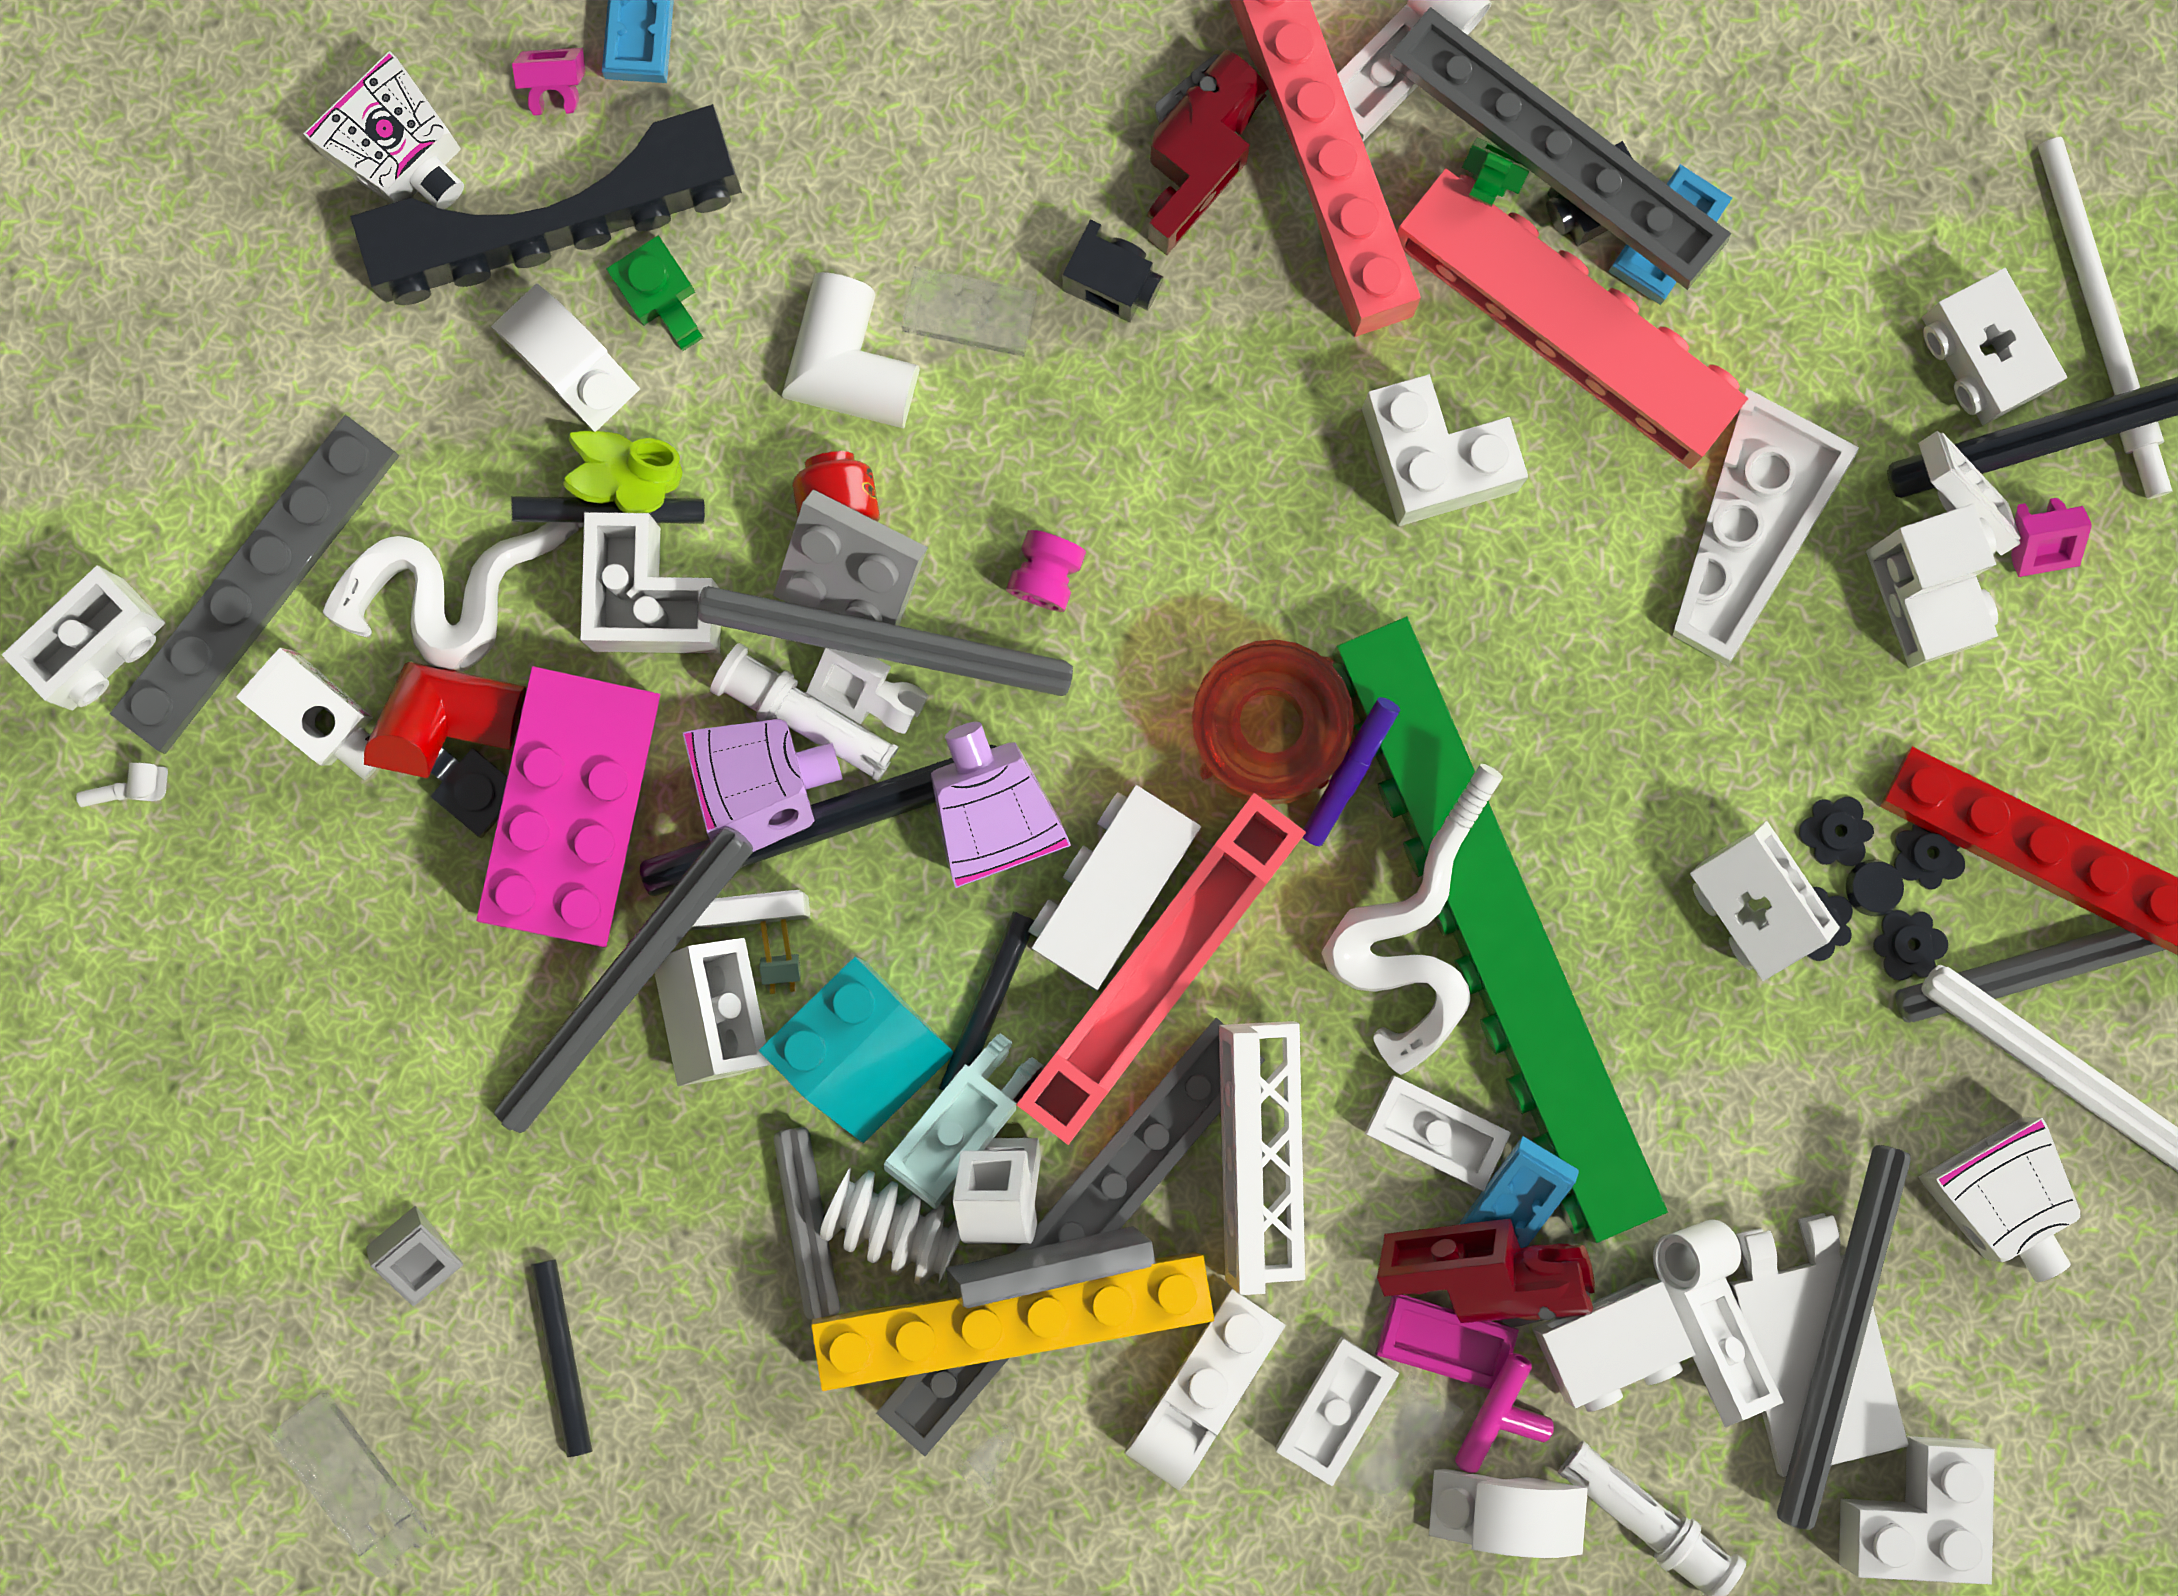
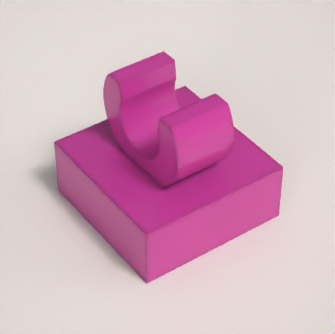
[512,48,585,116]
[2011,498,2092,577]

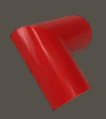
[364,662,527,778]

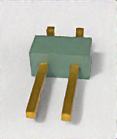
[760,919,801,994]

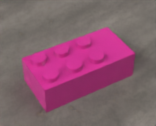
[476,666,661,948]

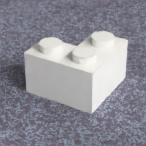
[1362,374,1528,526]
[1866,503,1998,669]
[581,513,721,653]
[1839,1436,1995,1585]

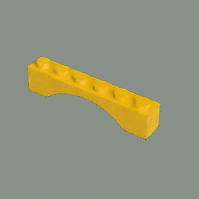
[811,1252,1214,1391]

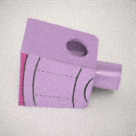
[683,719,843,852]
[931,722,1071,888]

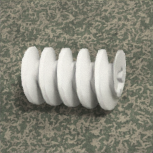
[820,1167,961,1286]

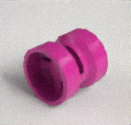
[1006,530,1086,612]

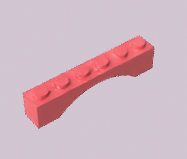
[1230,0,1421,337]
[1016,793,1306,1145]

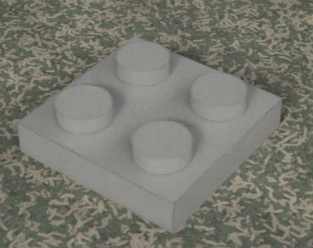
[773,490,928,626]

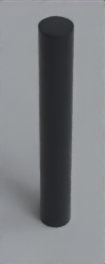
[511,496,705,524]
[939,911,1035,1091]
[531,1259,593,1457]

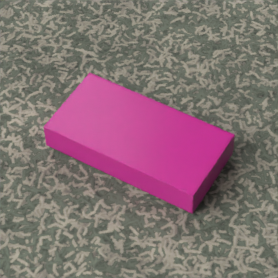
[1375,1295,1519,1390]

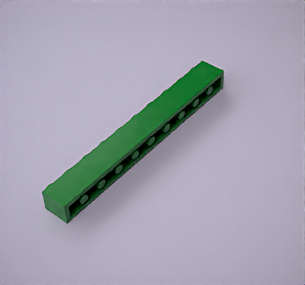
[1327,616,1669,1243]

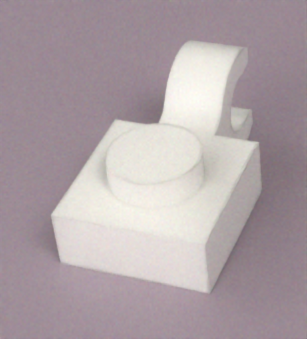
[806,648,929,734]

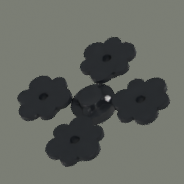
[1799,797,1965,980]

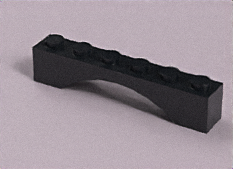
[350,104,742,305]

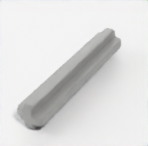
[774,1127,840,1320]

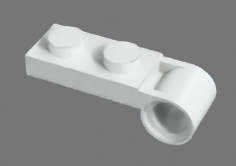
[1338,0,1492,141]
[1653,1220,1784,1428]
[1124,1289,1286,1491]

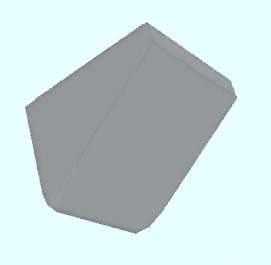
[366,1206,463,1307]

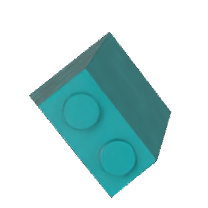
[758,956,954,1144]

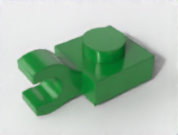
[1462,137,1530,207]
[606,235,703,351]

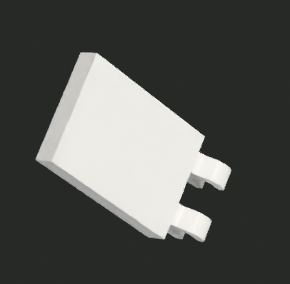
[1729,1213,1908,1477]

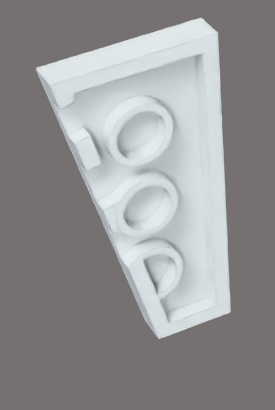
[1673,388,1859,667]

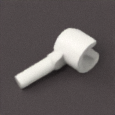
[76,763,168,807]

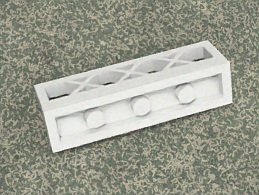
[1219,1021,1305,1295]

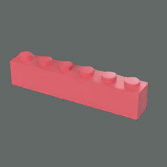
[1397,168,1749,470]

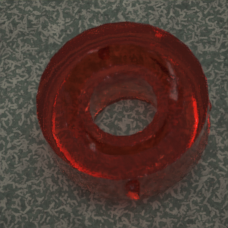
[1190,639,1354,805]

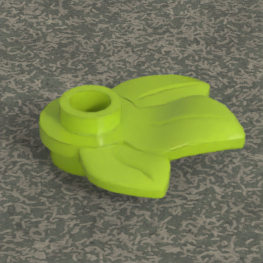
[563,431,683,513]

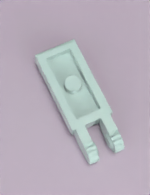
[884,1033,1044,1209]

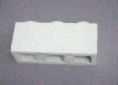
[1028,785,1201,991]

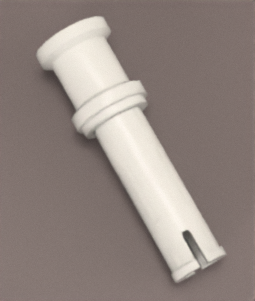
[710,643,899,782]
[1558,1441,1746,1596]

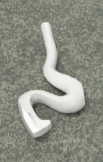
[323,522,584,672]
[1322,764,1503,1075]

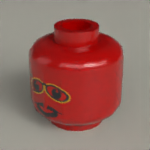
[792,451,880,522]

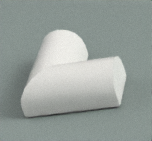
[782,272,920,429]

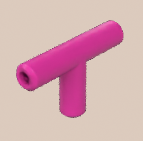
[1455,1353,1554,1473]

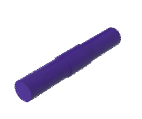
[1302,697,1400,846]

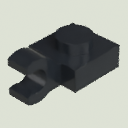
[430,747,508,838]

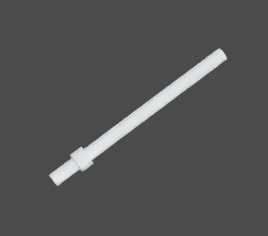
[2038,137,2173,499]

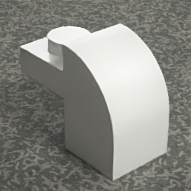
[491,283,640,432]
[953,1138,1041,1244]
[1429,1469,1588,1558]

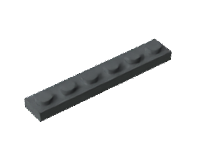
[1389,7,1731,290]
[110,414,399,754]

